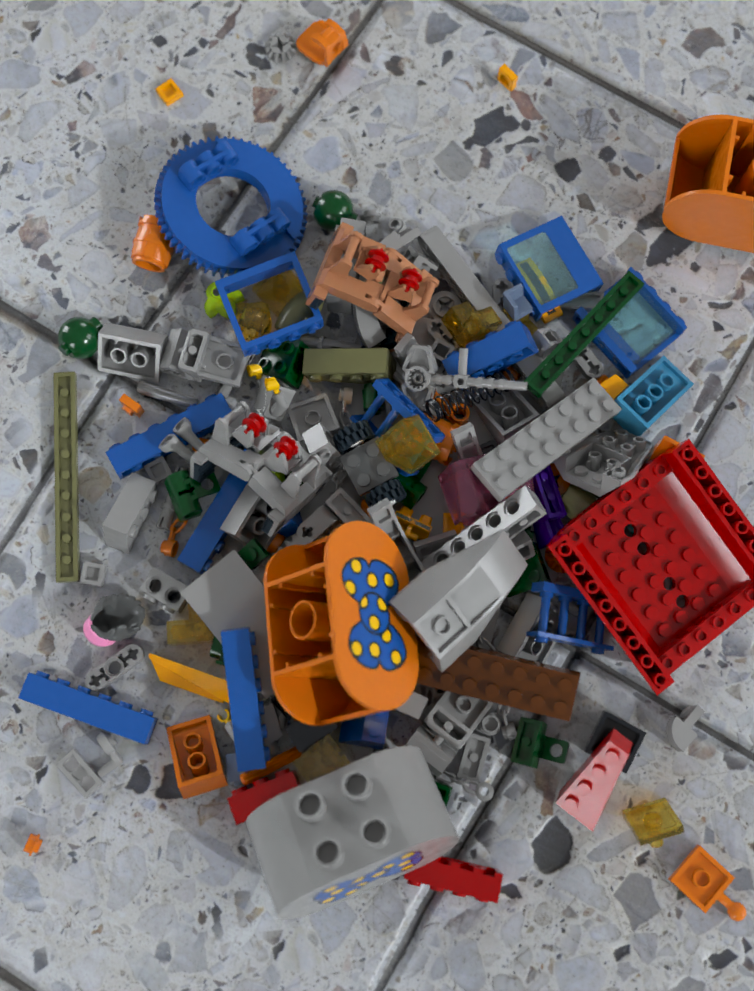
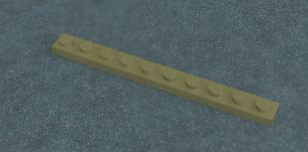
[53,371,80,583]

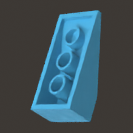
[613,355,694,436]

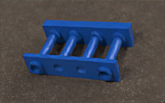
[349,378,446,477]
[526,581,614,655]

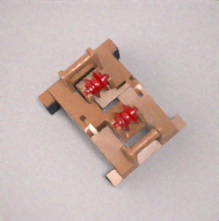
[305,222,439,352]

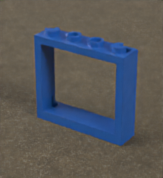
[214,251,324,357]

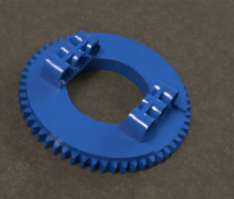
[154,136,308,279]

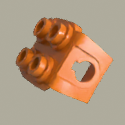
[296,18,348,67]

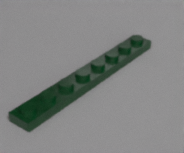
[524,271,645,398]

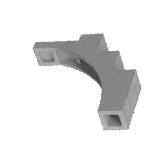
[450,422,536,560]
[367,498,425,583]

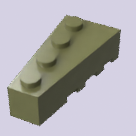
[302,348,397,384]

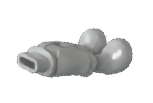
[158,417,230,486]

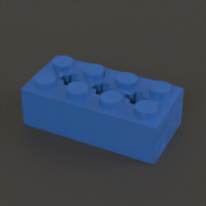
[442,321,539,390]

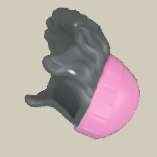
[83,593,145,647]

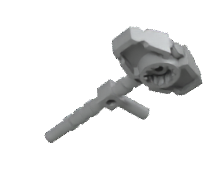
[401,344,528,411]

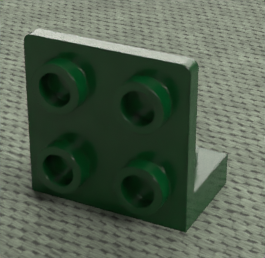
[257,340,310,389]
[507,542,552,598]

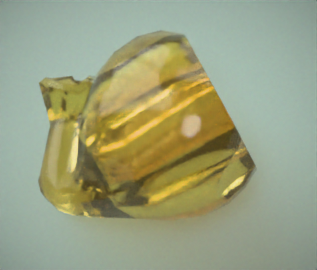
[236,301,272,341]

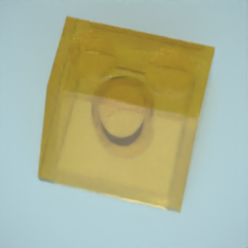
[375,414,441,474]

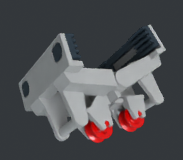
[190,401,333,537]

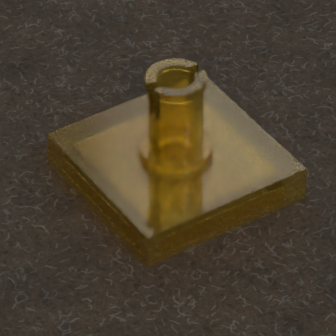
[252,270,303,318]
[622,797,684,848]

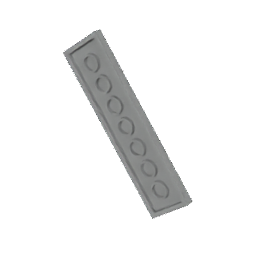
[470,377,622,502]

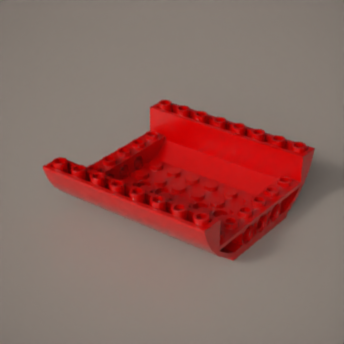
[548,439,754,696]

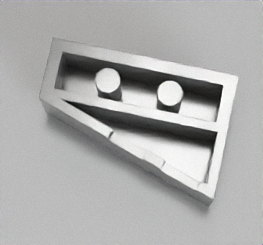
[102,473,158,554]

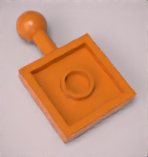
[668,844,747,921]

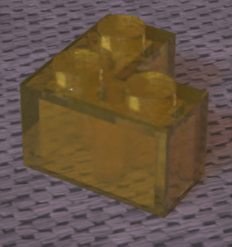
[441,302,503,348]
[166,603,214,646]

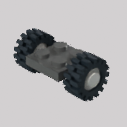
[332,420,407,508]

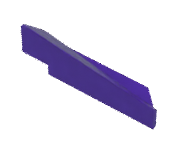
[524,465,567,549]

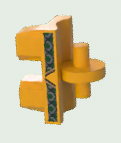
[395,506,432,541]

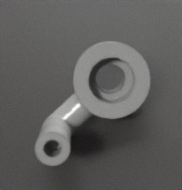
[96,731,123,778]

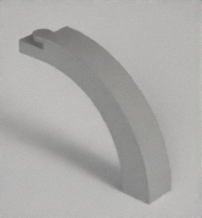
[353,226,422,348]

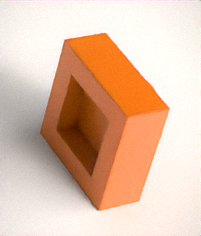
[119,394,145,418]

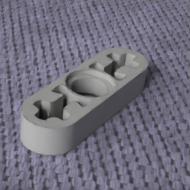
[85,644,144,691]

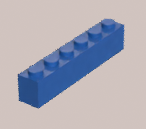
[105,393,232,480]
[177,449,248,575]
[221,627,271,772]
[18,670,158,744]

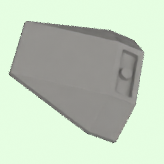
[554,429,654,496]

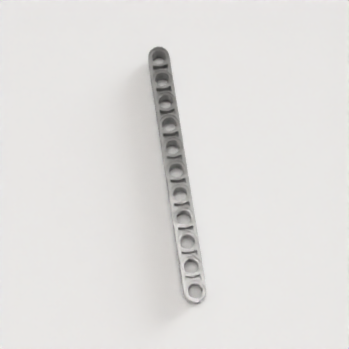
[417,226,566,412]

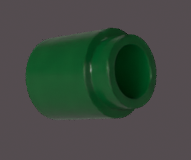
[362,383,385,416]

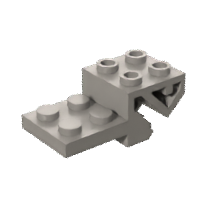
[159,328,250,388]
[405,691,493,777]

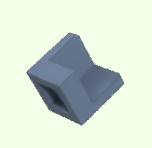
[503,283,533,321]

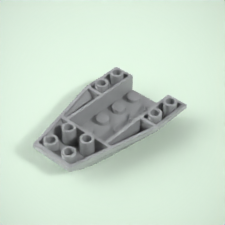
[389,529,528,672]

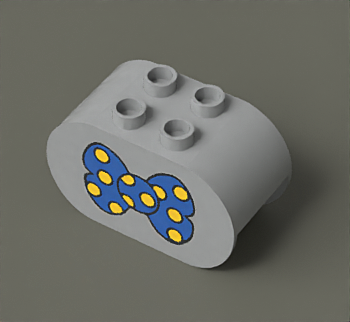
[246,746,459,919]

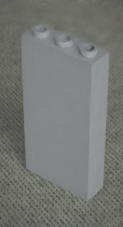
[180,550,275,699]

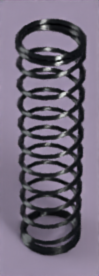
[425,368,515,422]

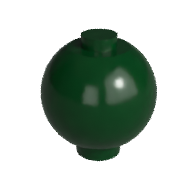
[312,190,358,232]
[58,317,103,359]

